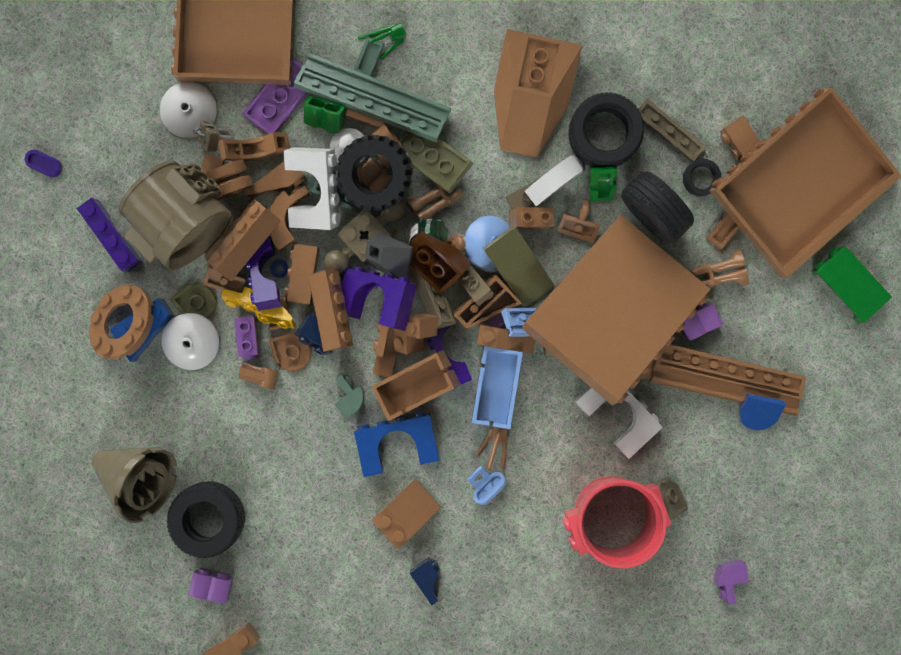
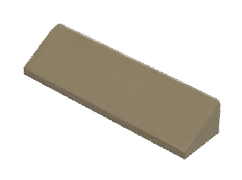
[410,265,456,330]

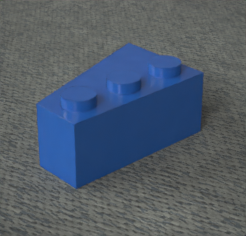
[109,298,174,362]

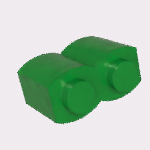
[303,96,345,133]

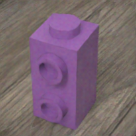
[234,316,261,360]

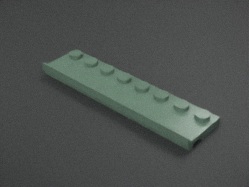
[294,53,451,143]

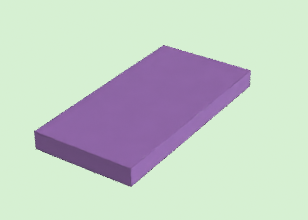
[242,58,308,134]

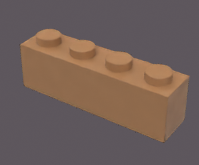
[308,270,353,352]

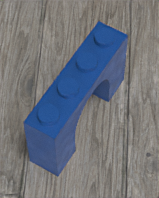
[354,412,439,477]

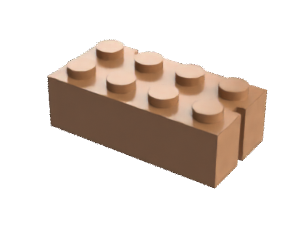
[371,350,461,421]

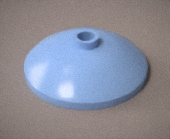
[465,216,510,273]

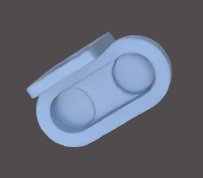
[467,466,506,505]

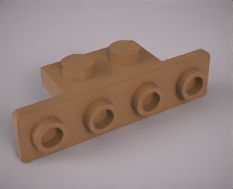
[373,322,397,377]

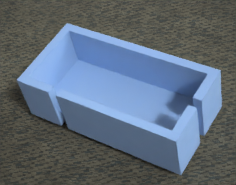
[471,346,523,429]

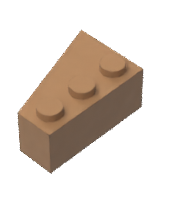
[452,274,522,329]

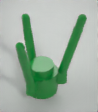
[358,23,407,60]

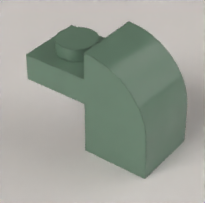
[334,374,364,419]

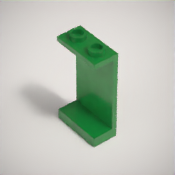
[811,246,892,324]

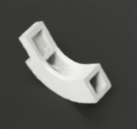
[525,155,586,206]

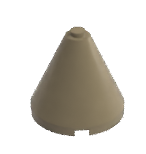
[92,447,177,523]

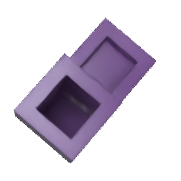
[713,560,749,605]

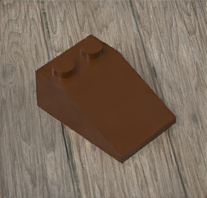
[408,231,472,294]

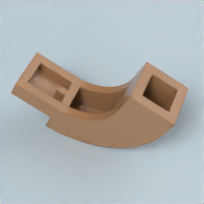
[218,132,290,162]
[269,186,311,252]

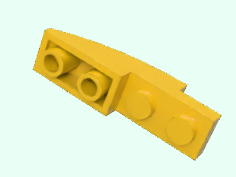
[221,287,296,329]

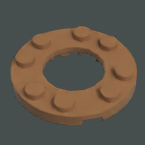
[89,284,154,360]

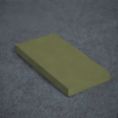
[399,131,474,194]
[482,225,555,308]

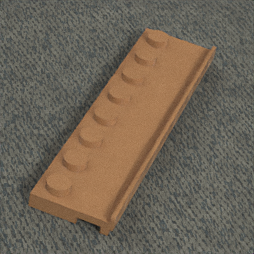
[649,344,806,416]

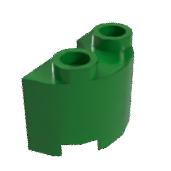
[589,166,618,202]

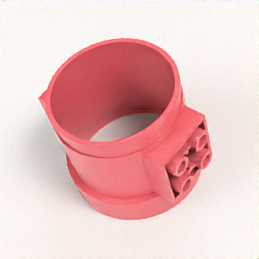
[562,476,671,568]

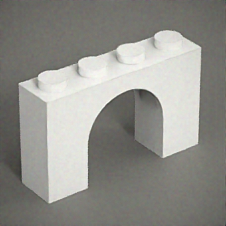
[284,147,340,230]
[574,387,663,459]

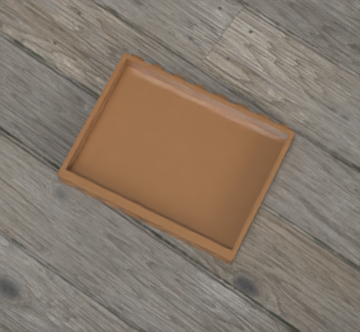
[171,0,296,85]
[709,87,901,278]
[522,215,710,406]

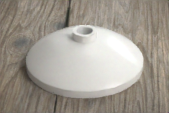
[160,82,217,139]
[162,313,220,370]

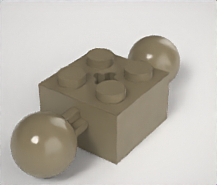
[324,200,406,274]

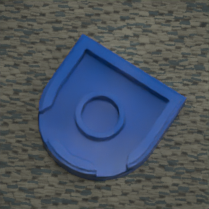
[739,394,786,430]

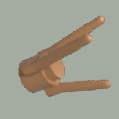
[476,427,509,470]

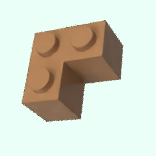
[394,310,437,354]

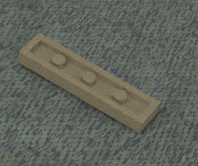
[638,98,706,162]

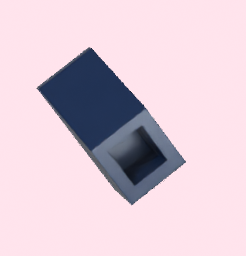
[294,313,333,355]

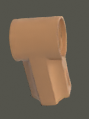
[238,363,279,390]

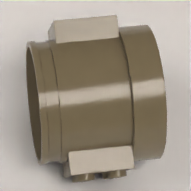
[119,160,232,271]

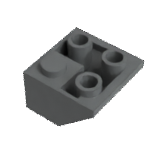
[365,233,413,279]

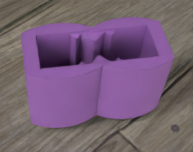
[681,303,723,342]
[188,568,233,604]

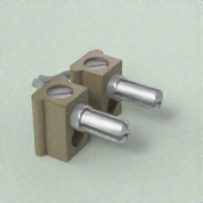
[193,120,234,152]

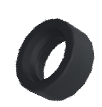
[683,159,721,196]

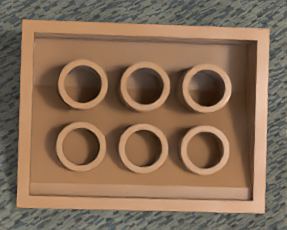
[204,197,281,281]

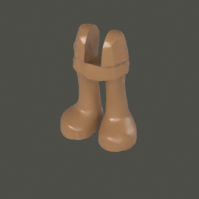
[405,185,464,230]
[690,250,749,288]

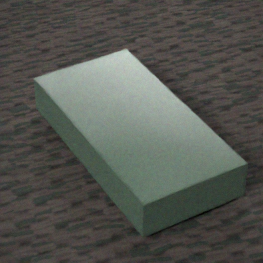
[353,36,385,77]

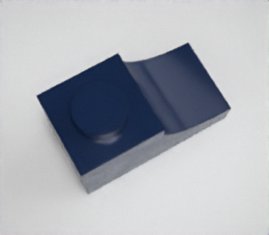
[409,557,441,605]

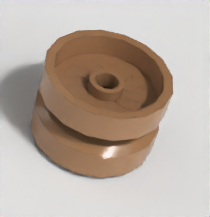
[205,159,254,199]

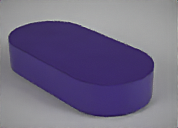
[24,149,62,178]

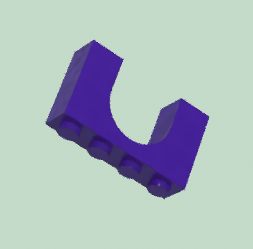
[341,266,417,331]

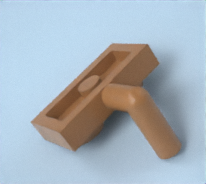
[557,199,600,243]
[202,265,246,293]

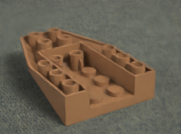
[494,29,582,158]

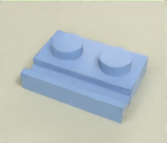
[501,308,537,337]

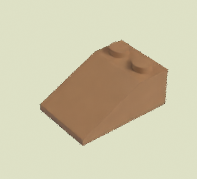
[372,479,441,549]

